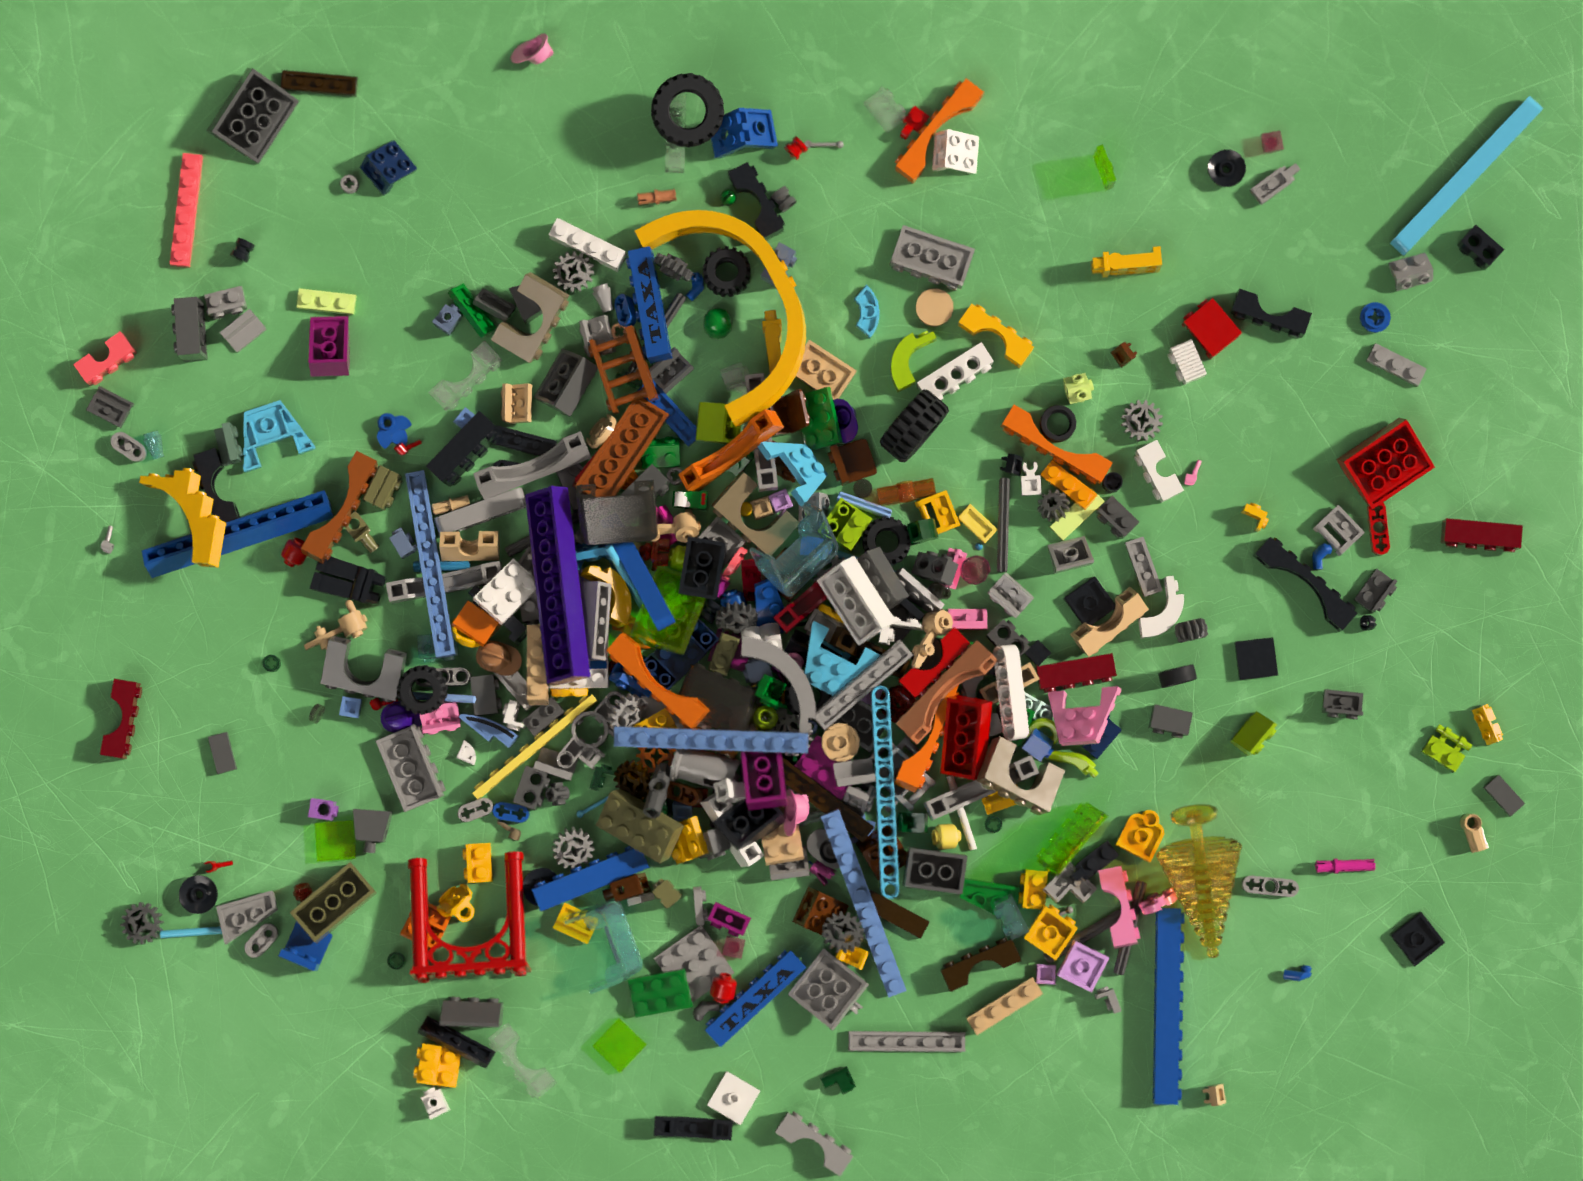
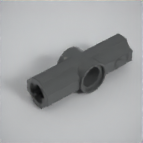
[643,763,671,819]

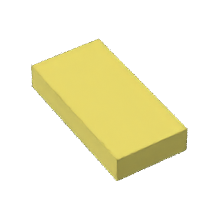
[957,504,998,544]

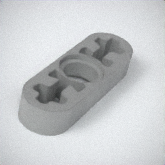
[1241,876,1299,897]

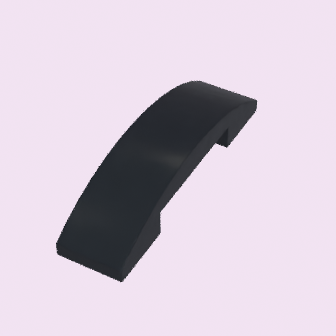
[653,1116,733,1141]

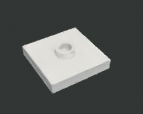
[707,1071,760,1125]

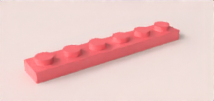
[170,153,203,267]

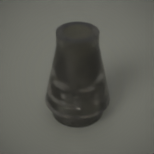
[928,582,951,600]

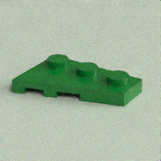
[959,878,1020,925]

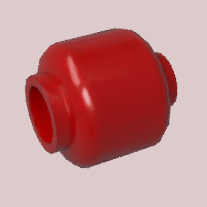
[281,537,307,567]
[710,973,737,1003]

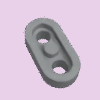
[111,432,147,462]
[693,886,708,926]
[245,924,279,958]

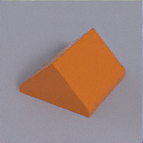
[452,600,502,647]

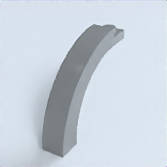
[741,636,816,735]

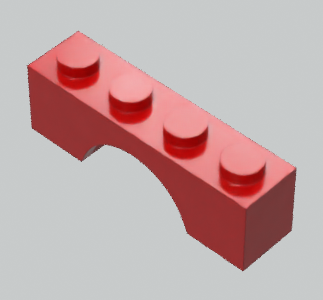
[899,627,971,698]

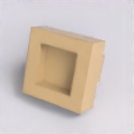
[1202,1084,1226,1106]

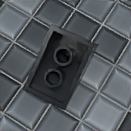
[678,536,728,600]
[714,798,785,851]

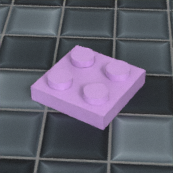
[1057,940,1109,992]

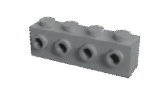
[581,581,612,661]

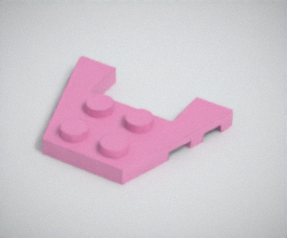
[1048,686,1121,746]

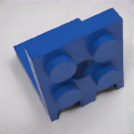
[711,108,778,158]

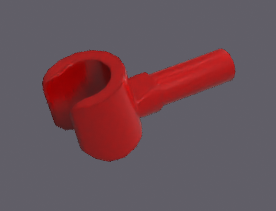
[394,440,422,455]
[370,697,398,711]
[204,861,233,873]

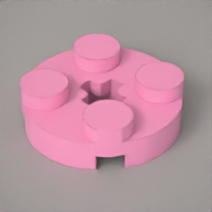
[1138,887,1178,915]

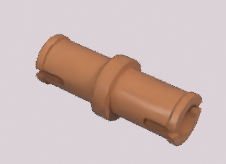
[637,189,676,205]

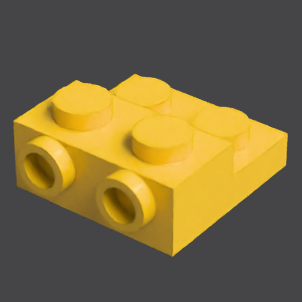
[671,816,709,865]
[1023,904,1078,960]
[413,1043,461,1088]

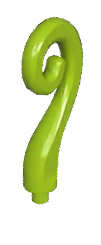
[1027,718,1099,778]

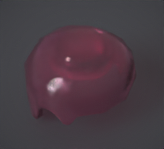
[960,555,991,585]

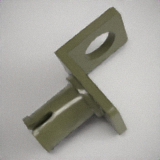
[344,511,379,553]

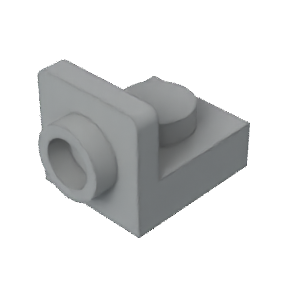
[1094,986,1121,1014]

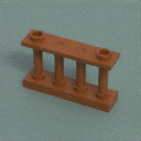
[588,325,659,414]

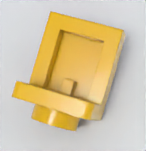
[1241,503,1269,532]
[836,947,870,970]

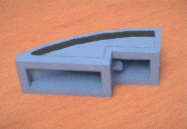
[459,714,520,748]

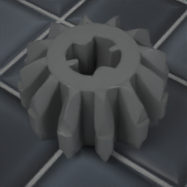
[1037,489,1070,522]
[1175,618,1208,643]

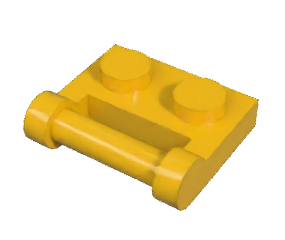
[914,490,960,535]

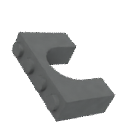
[320,636,407,702]

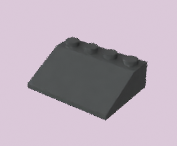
[207,68,299,164]

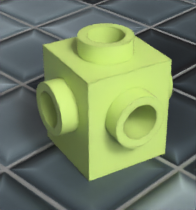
[1063,373,1094,404]

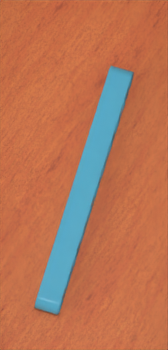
[1390,96,1544,256]
[871,686,899,899]

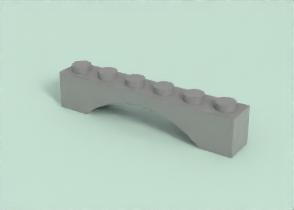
[745,373,778,492]
[473,431,591,500]
[386,561,503,604]
[923,755,1039,821]

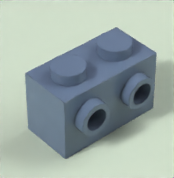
[761,242,797,287]
[743,659,773,686]

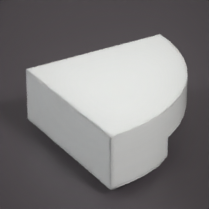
[456,740,476,765]
[627,892,655,906]

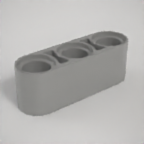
[415,668,471,687]

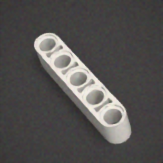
[993,644,1029,740]

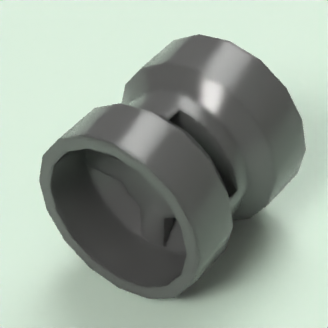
[771,186,797,213]

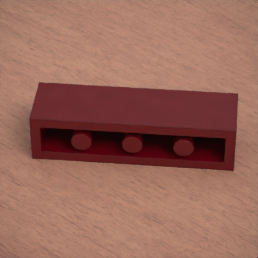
[1441,518,1523,553]
[1035,653,1117,693]

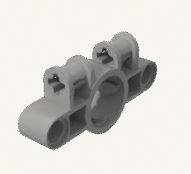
[557,691,622,770]

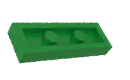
[448,283,497,338]

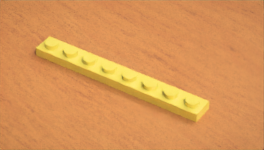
[473,695,598,799]

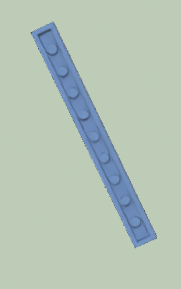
[405,470,456,659]
[614,726,808,753]
[821,809,907,998]

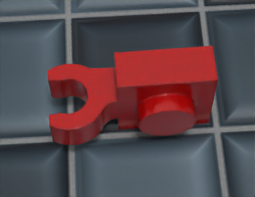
[900,106,930,140]

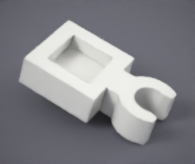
[1021,462,1041,496]

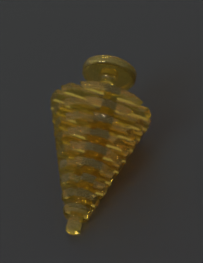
[1156,804,1242,958]

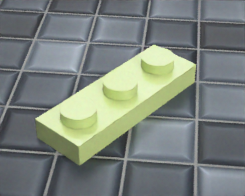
[297,289,356,315]

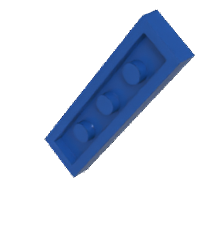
[637,379,697,447]

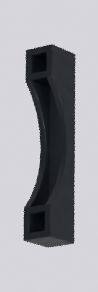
[1253,537,1358,632]

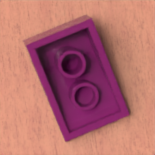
[308,316,350,377]

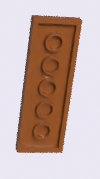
[575,398,669,508]

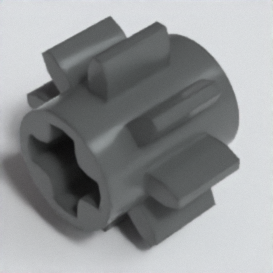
[546,782,570,806]

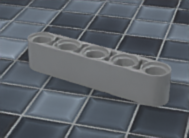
[434,487,526,536]

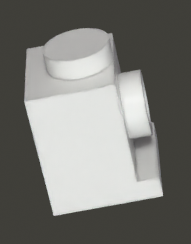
[714,778,746,803]
[421,1087,450,1119]

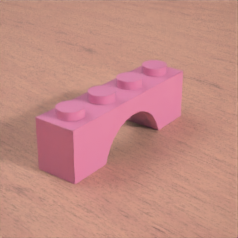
[1098,866,1140,949]

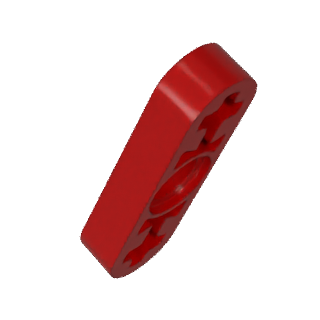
[1367,502,1390,556]

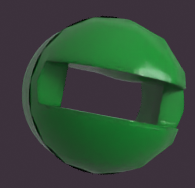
[721,189,736,205]

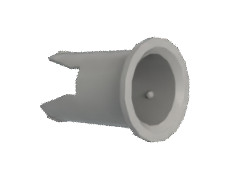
[670,749,741,789]

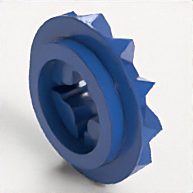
[1360,302,1391,333]

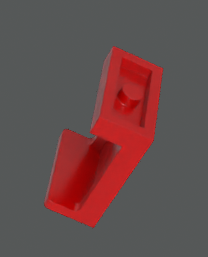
[1182,298,1242,360]

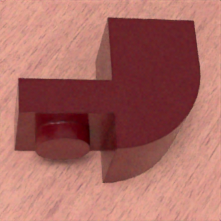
[741,559,762,602]

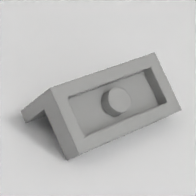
[220,309,266,352]
[533,747,578,781]
[833,758,876,787]

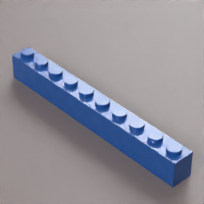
[142,490,334,578]
[1152,908,1185,1105]

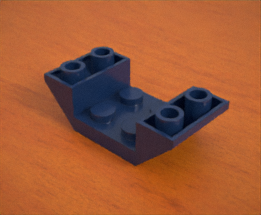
[644,612,719,690]

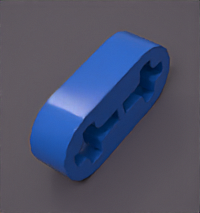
[614,294,637,327]
[493,802,530,823]

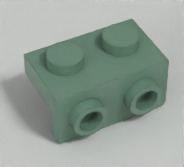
[214,422,243,466]

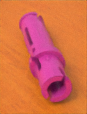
[1315,858,1376,874]

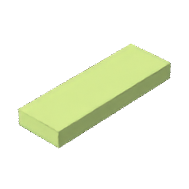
[1050,488,1105,541]

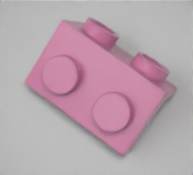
[420,701,461,735]

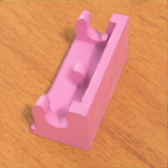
[948,609,987,630]

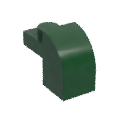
[907,518,939,545]

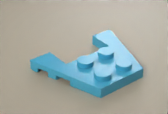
[243,400,316,473]
[757,442,828,507]
[805,621,881,696]

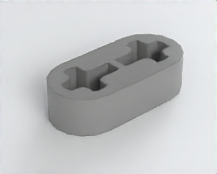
[458,798,494,822]

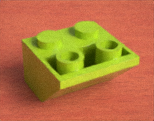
[695,402,741,444]
[819,498,873,553]
[1230,711,1277,756]

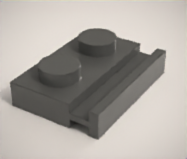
[86,386,134,428]

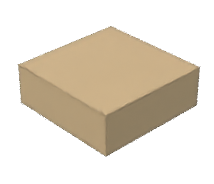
[750,496,774,520]

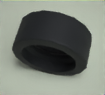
[1039,405,1077,443]
[1158,664,1197,688]

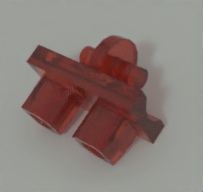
[638,538,670,571]

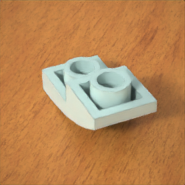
[1024,692,1053,720]

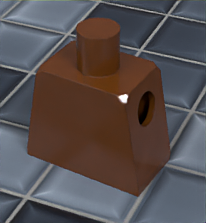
[602,872,651,902]

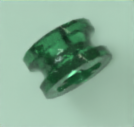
[262,654,281,672]
[984,816,1002,833]
[387,952,406,970]

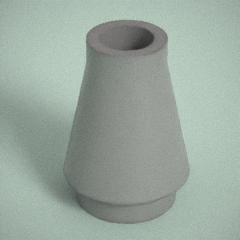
[592,283,613,313]

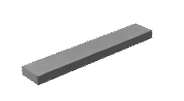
[816,640,913,730]
[848,1031,965,1052]

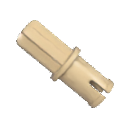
[432,495,470,515]

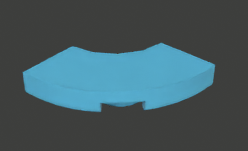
[854,285,879,338]

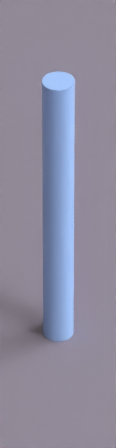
[413,692,476,703]

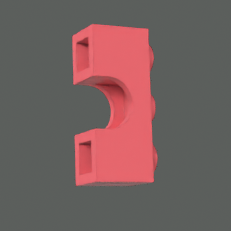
[73,331,137,386]

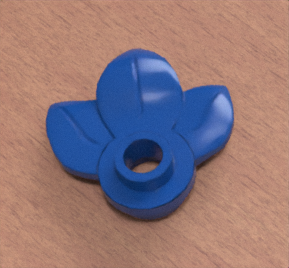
[377,413,412,449]

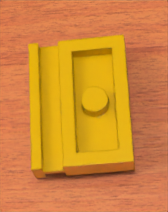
[553,902,600,944]

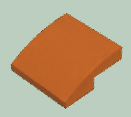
[400,903,452,949]

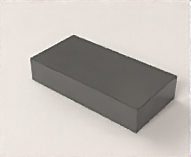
[473,288,516,322]
[208,732,237,774]
[1483,775,1525,817]

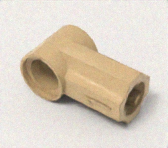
[1460,814,1488,853]

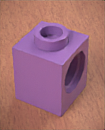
[308,798,339,821]

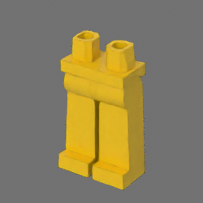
[1091,246,1162,278]
[762,310,782,373]

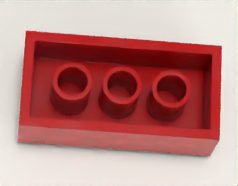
[940,695,992,780]

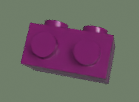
[708,902,751,937]

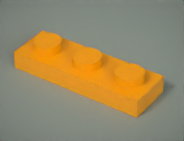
[1040,460,1097,510]

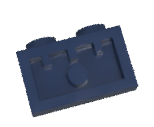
[360,140,417,196]
[1080,715,1122,759]

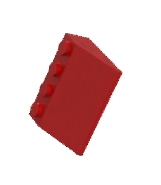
[1336,418,1435,509]

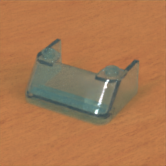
[750,502,839,597]
[564,899,643,994]

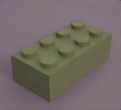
[596,788,684,863]
[290,862,377,944]

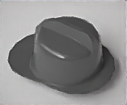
[807,829,840,869]

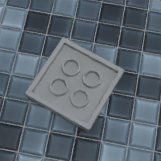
[654,925,735,1002]
[788,949,869,1030]

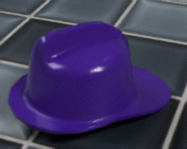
[833,399,858,443]
[380,701,422,733]

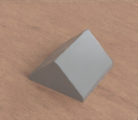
[1048,536,1094,574]

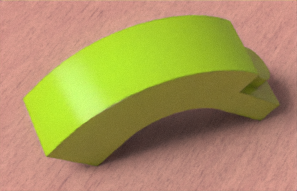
[891,331,936,392]

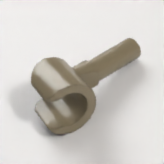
[497,819,521,841]

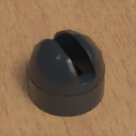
[1360,615,1377,631]

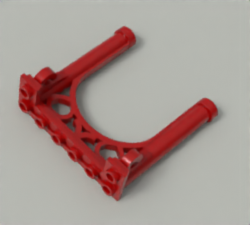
[408,851,531,983]

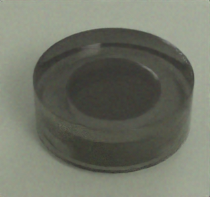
[853,479,872,499]
[309,704,325,724]

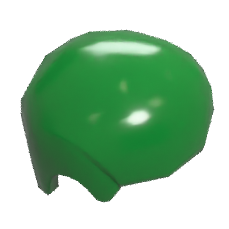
[704,308,732,339]

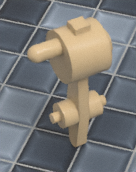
[631,508,701,543]
[304,600,368,651]
[912,609,953,668]

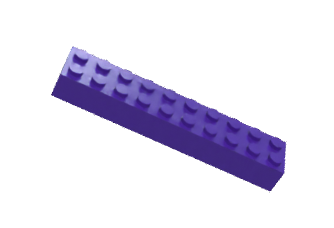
[525,486,591,684]

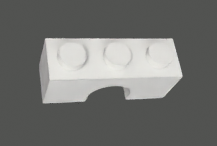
[1134,440,1184,503]

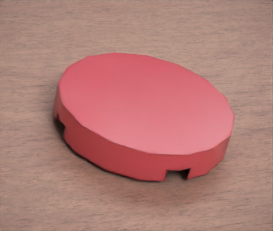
[721,547,748,582]

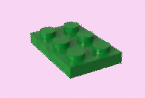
[801,387,843,452]
[628,968,693,1018]

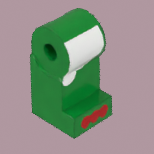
[672,491,708,511]

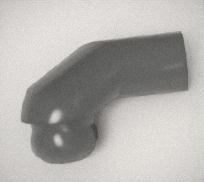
[693,1001,719,1021]

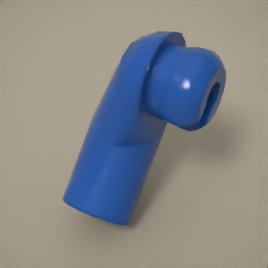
[686,272,704,301]
[1312,543,1332,570]
[1283,965,1312,981]

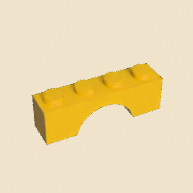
[958,304,1034,368]

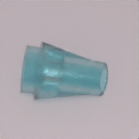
[143,431,164,460]

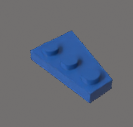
[754,577,784,634]

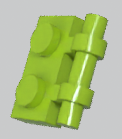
[1421,724,1472,772]

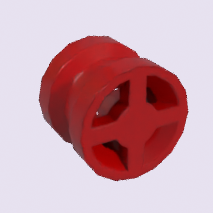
[784,136,808,160]

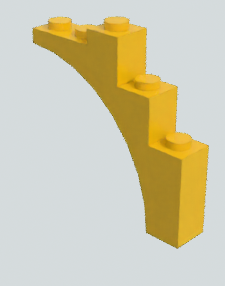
[139,468,226,568]

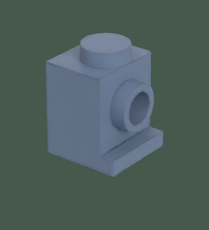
[432,304,463,336]
[389,528,418,559]

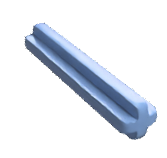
[837,492,892,518]

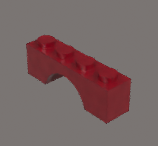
[774,567,833,634]
[100,679,142,759]

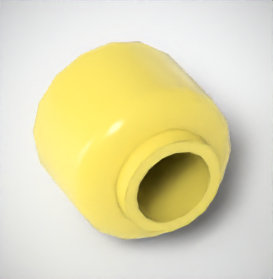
[931,824,961,850]

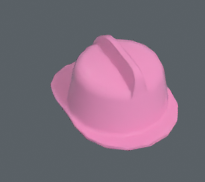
[511,33,553,65]
[784,789,809,836]

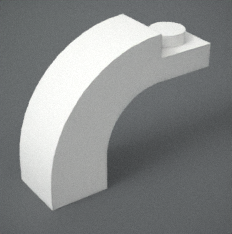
[1138,576,1184,639]

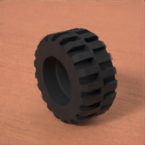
[651,73,724,148]
[880,389,949,463]

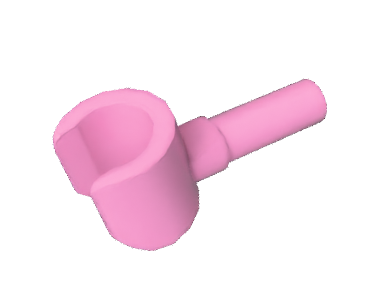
[1184,460,1202,486]

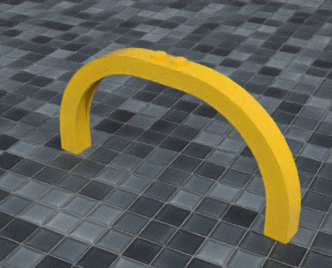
[635,210,806,427]

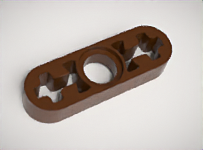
[667,781,703,806]

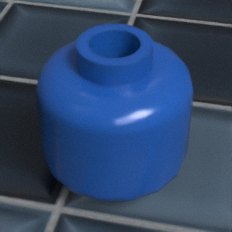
[720,589,747,607]

